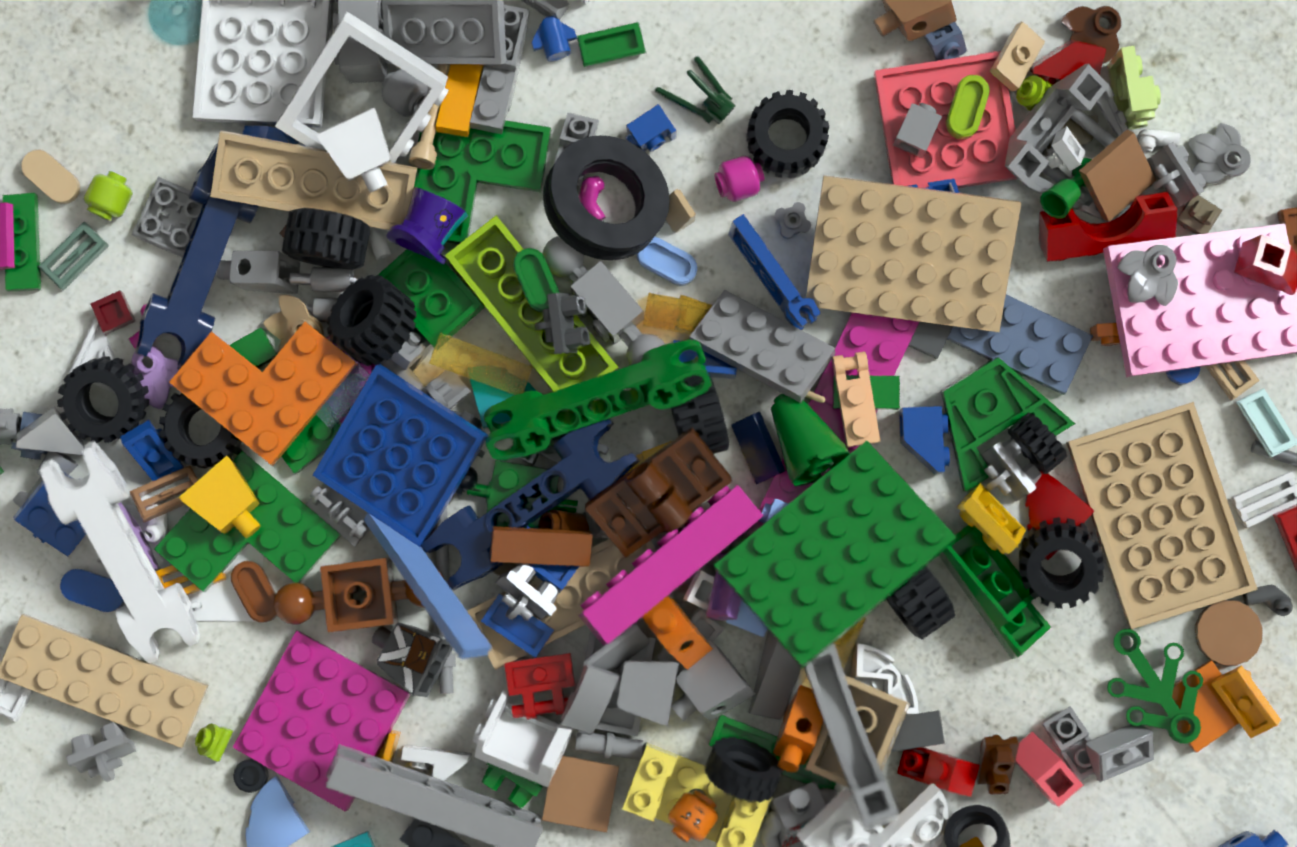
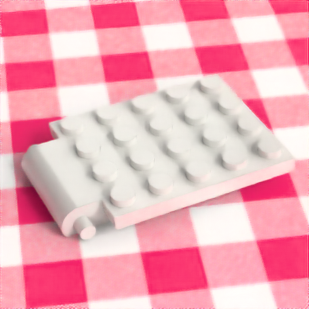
[193,0,332,127]

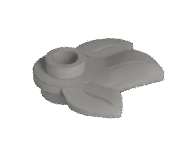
[1189,123,1251,184]
[1117,244,1178,306]

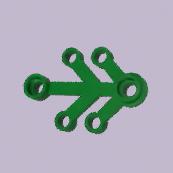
[1107,629,1203,744]

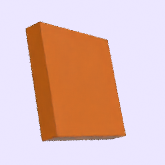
[1172,660,1239,753]

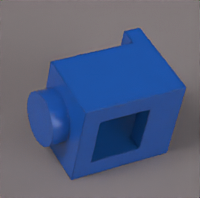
[625,104,677,152]

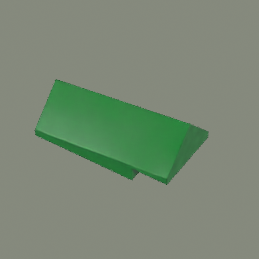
[939,525,1051,659]

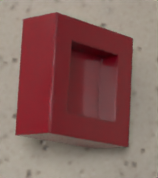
[90,290,136,335]

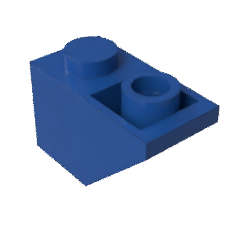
[899,406,950,474]

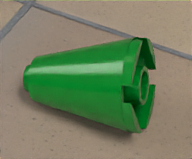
[771,393,850,487]

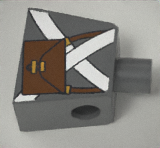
[372,622,453,698]

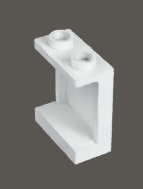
[472,690,574,787]

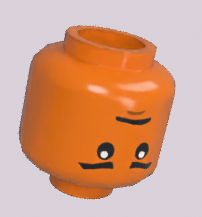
[668,790,718,843]

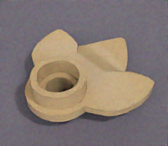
[263,295,324,353]

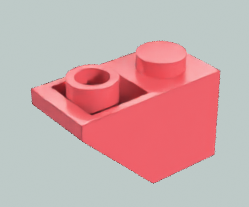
[1015,731,1083,807]

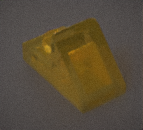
[643,293,712,335]

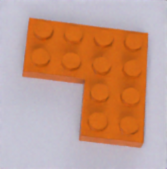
[169,322,357,466]

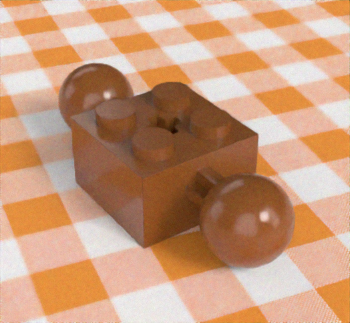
[274,558,446,632]

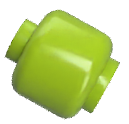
[83,171,133,221]

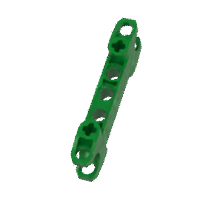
[484,340,712,461]

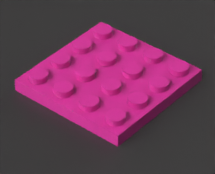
[233,631,411,811]

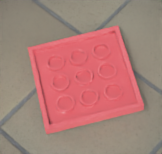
[874,51,1017,188]

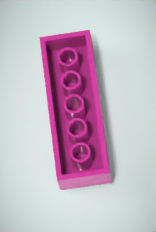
[578,485,763,646]

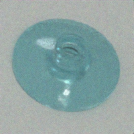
[148,0,203,45]

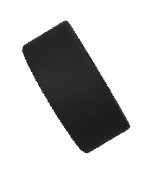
[944,805,1011,847]

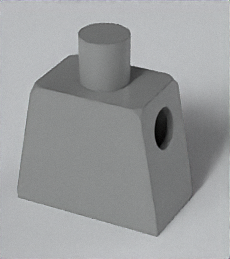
[217,251,300,294]
[671,640,756,721]
[613,661,679,726]

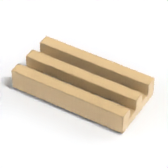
[1205,361,1260,400]

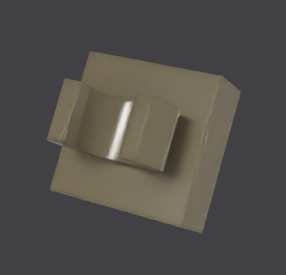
[1177,195,1223,235]

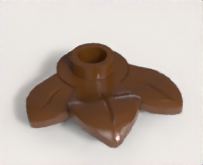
[1061,6,1121,64]

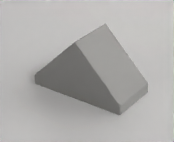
[15,407,85,455]

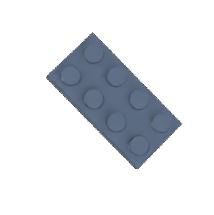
[947,294,1093,395]

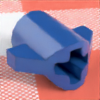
[532,16,577,61]

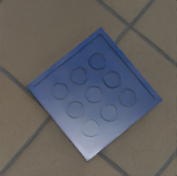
[312,364,488,547]

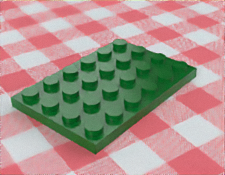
[714,440,957,669]

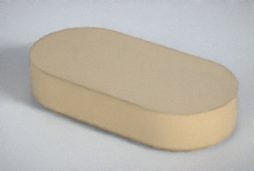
[21,150,80,204]

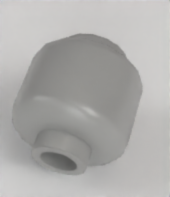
[382,69,429,117]

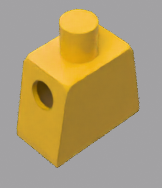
[179,456,261,539]

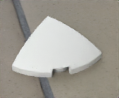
[850,643,919,715]

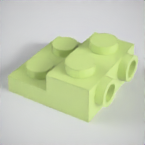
[1107,46,1161,130]

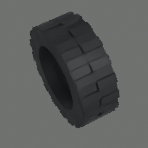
[705,737,783,803]

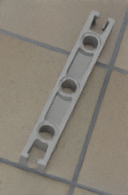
[326,744,543,847]

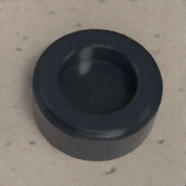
[233,759,269,793]

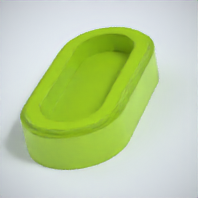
[946,75,989,139]

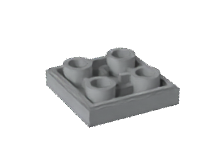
[131,177,203,258]

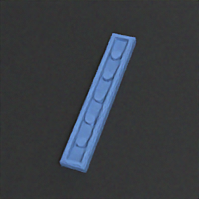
[364,512,492,659]

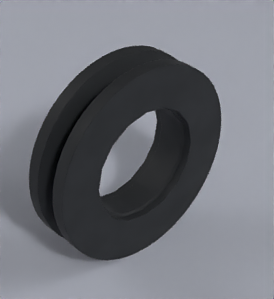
[543,135,670,260]

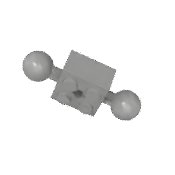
[543,236,665,365]

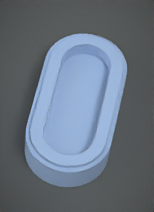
[637,237,697,286]

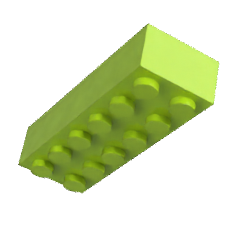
[445,215,619,392]

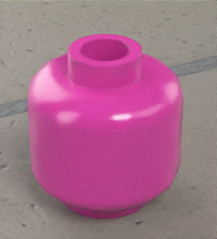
[714,156,765,202]

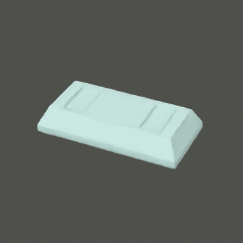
[1236,388,1297,458]

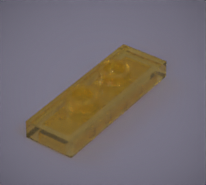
[429,332,533,395]

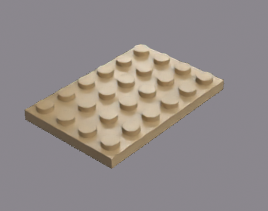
[805,175,1021,332]
[1066,402,1258,629]

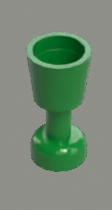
[1040,158,1092,219]

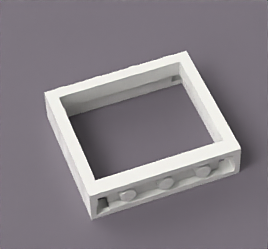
[275,11,449,163]

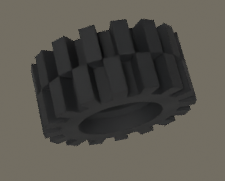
[1008,412,1067,474]

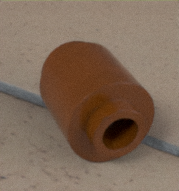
[538,510,589,531]

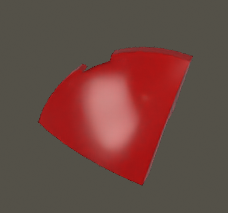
[1025,471,1095,561]

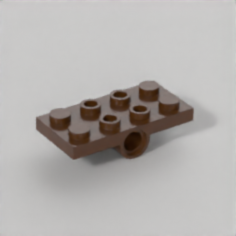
[585,427,732,558]

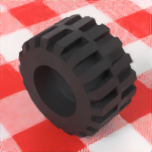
[746,90,829,178]
[282,208,371,270]
[327,275,416,366]
[57,356,150,443]
[671,375,729,454]
[159,393,243,469]
[1019,517,1105,609]
[886,566,955,640]

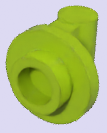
[1016,75,1053,111]
[195,723,233,762]

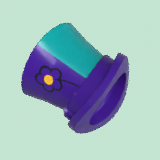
[386,187,468,265]

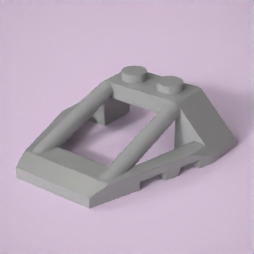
[1005,64,1128,222]

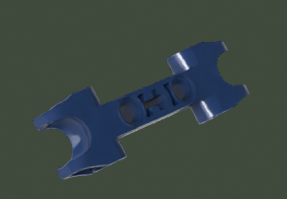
[421,418,639,591]

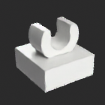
[1045,127,1085,171]

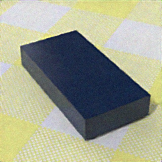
[731,412,786,485]

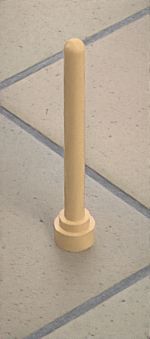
[409,64,450,170]

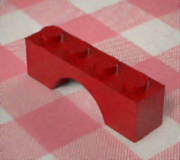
[1039,192,1177,262]

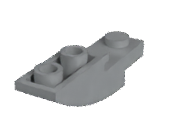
[470,4,530,134]

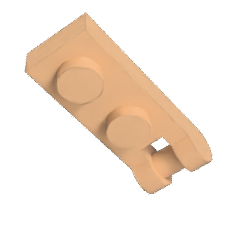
[832,351,881,448]

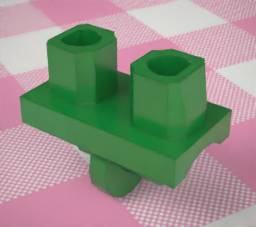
[482,763,543,809]

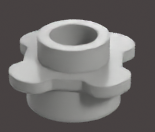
[775,202,811,239]

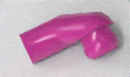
[579,176,606,221]

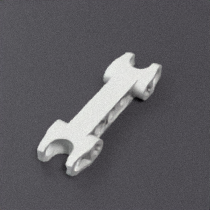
[40,441,200,664]

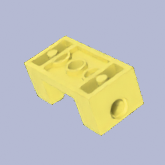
[622,743,771,847]

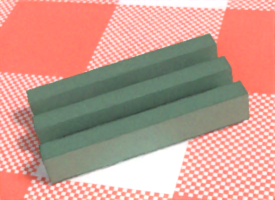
[38,222,109,291]

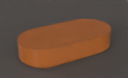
[231,561,277,623]

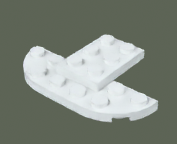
[796,783,948,847]

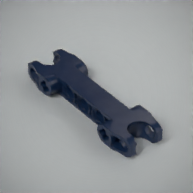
[135,143,259,370]

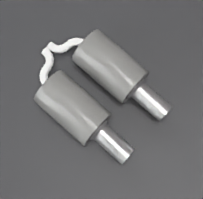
[289,267,358,322]

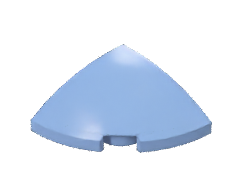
[246,775,310,847]

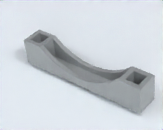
[804,643,899,831]

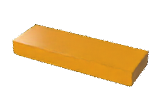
[436,64,484,137]

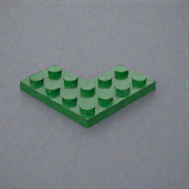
[414,120,551,244]
[154,451,341,592]

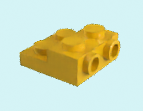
[957,483,1026,555]

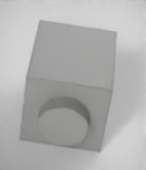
[893,103,942,158]

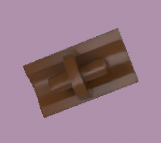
[976,734,1019,795]

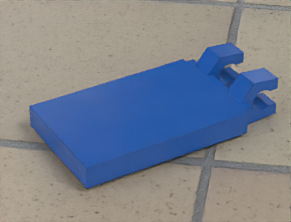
[728,214,821,330]

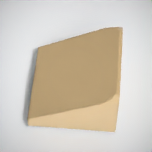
[666,189,696,233]

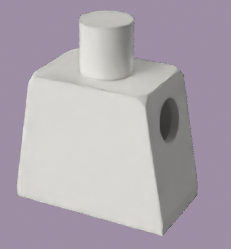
[317,108,391,193]

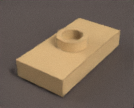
[989,21,1045,92]

